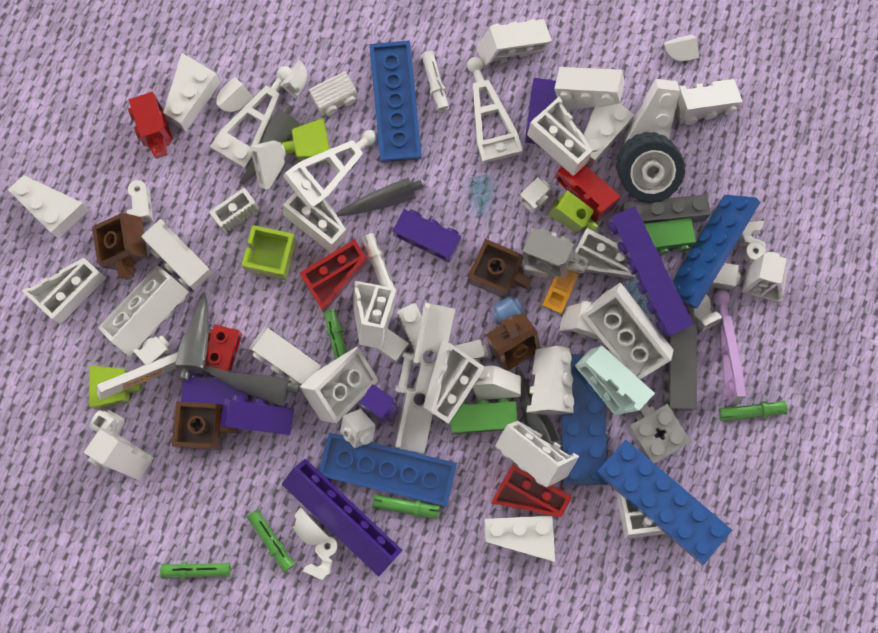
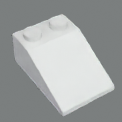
[299,347,379,423]

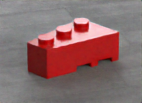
[555,164,621,222]
[300,239,367,312]
[491,462,572,517]

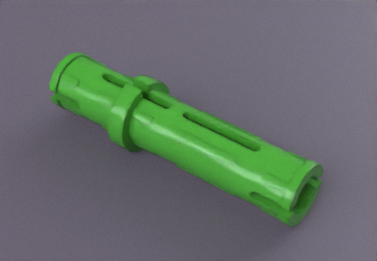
[323,309,347,360]
[719,400,788,422]
[372,494,440,520]
[246,509,295,573]
[160,562,230,580]

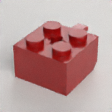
[128,91,173,159]

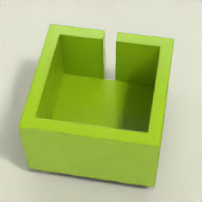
[241,225,297,281]

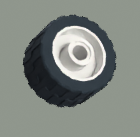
[616,132,685,203]

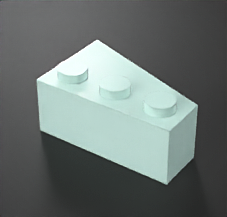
[575,346,655,415]

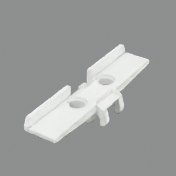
[394,303,455,453]

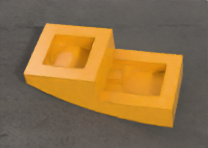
[542,270,579,314]

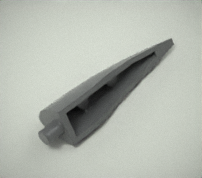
[239,103,300,184]
[336,177,423,217]
[175,293,209,382]
[204,366,300,406]
[516,367,562,445]

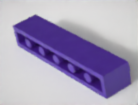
[608,206,694,337]
[281,459,403,577]

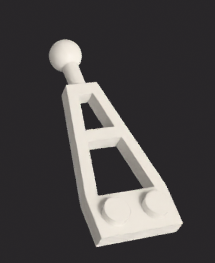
[467,57,523,164]
[210,66,291,169]
[283,130,378,210]

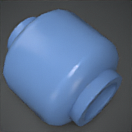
[492,296,525,325]

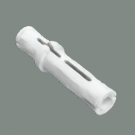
[421,51,450,112]
[361,233,397,292]

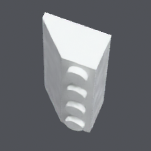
[98,265,189,357]
[582,283,673,379]

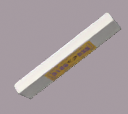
[97,352,178,400]

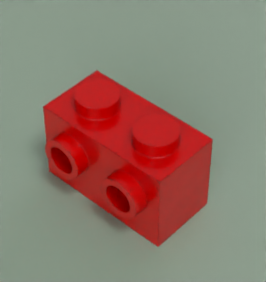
[205,324,243,372]

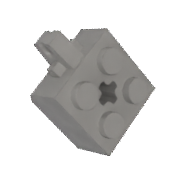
[522,228,588,278]
[626,404,691,463]

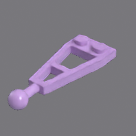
[713,290,746,407]

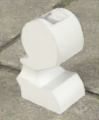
[739,221,766,263]
[687,294,722,333]
[89,410,125,435]
[303,537,338,580]

